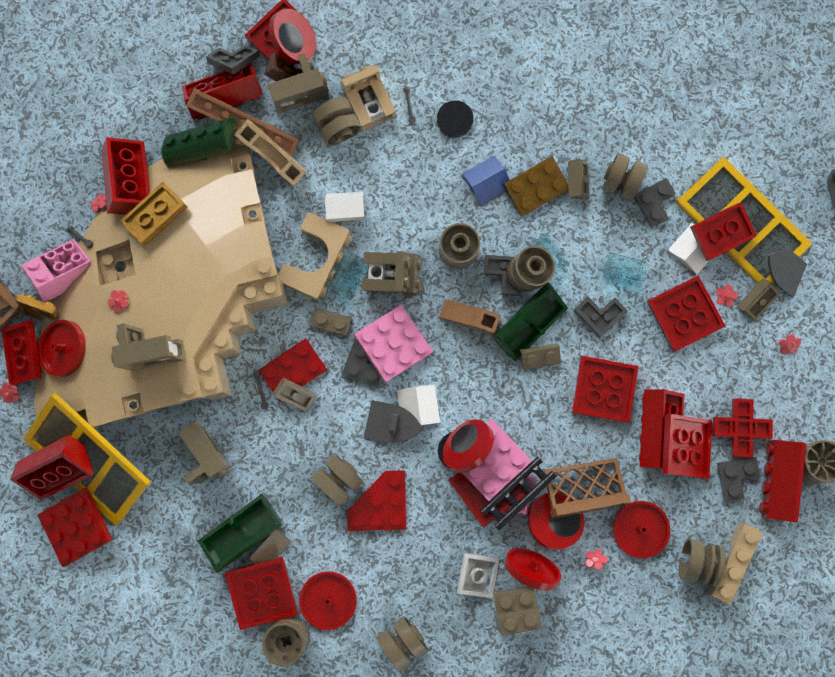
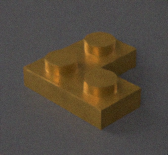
[16,294,59,321]

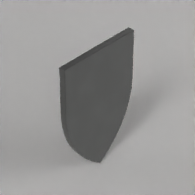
[768,250,807,298]
[364,400,423,443]

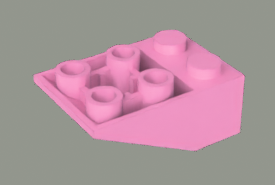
[21,239,91,302]

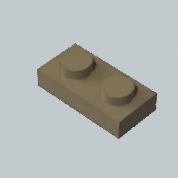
[310,307,352,336]
[520,343,561,370]
[273,378,317,412]

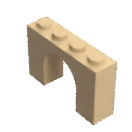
[278,212,352,301]

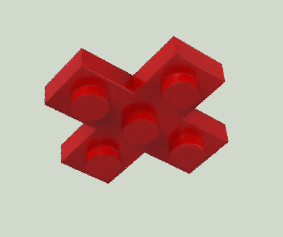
[712,398,773,458]

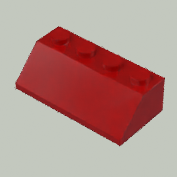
[182,63,263,120]
[101,137,150,215]
[639,389,685,469]
[10,435,94,500]
[759,440,806,523]

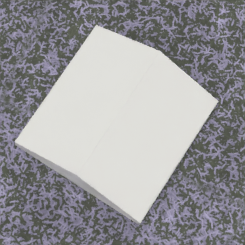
[325,191,365,222]
[668,223,709,275]
[397,385,440,426]
[457,553,500,598]

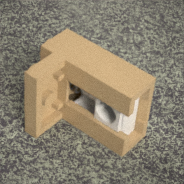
[340,65,396,132]

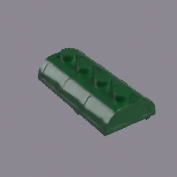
[161,117,238,168]
[492,282,568,362]
[198,494,283,573]

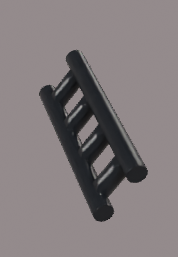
[480,456,557,531]

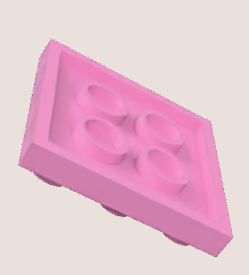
[353,305,433,383]
[462,419,532,502]

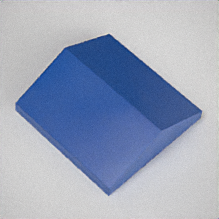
[462,156,510,205]

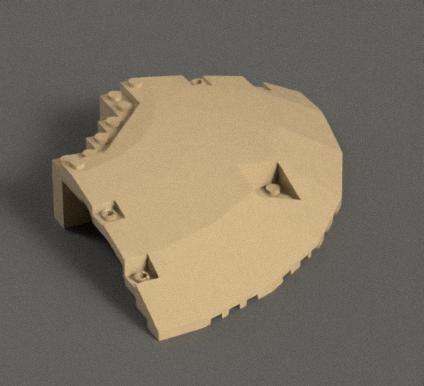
[34,136,288,444]

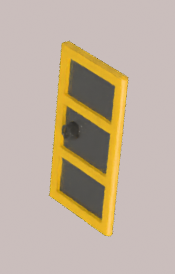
[676,156,813,283]
[23,393,151,526]

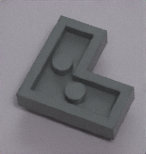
[206,45,259,74]
[634,178,676,228]
[483,255,521,296]
[574,297,628,338]
[342,339,381,388]
[717,457,760,502]

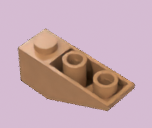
[439,299,501,336]

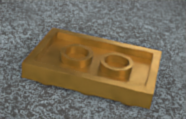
[503,156,568,217]
[120,182,187,247]

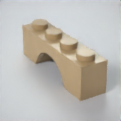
[235,119,306,186]
[706,523,763,605]

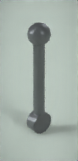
[403,86,416,124]
[67,226,94,248]
[253,370,269,409]

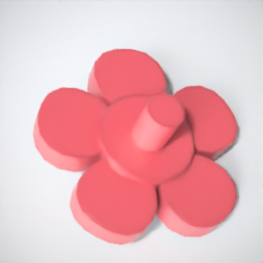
[91,194,106,213]
[716,285,738,307]
[108,290,129,312]
[779,334,801,354]
[0,382,20,403]
[585,549,608,570]

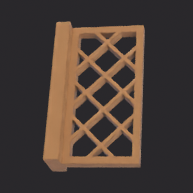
[544,458,631,519]

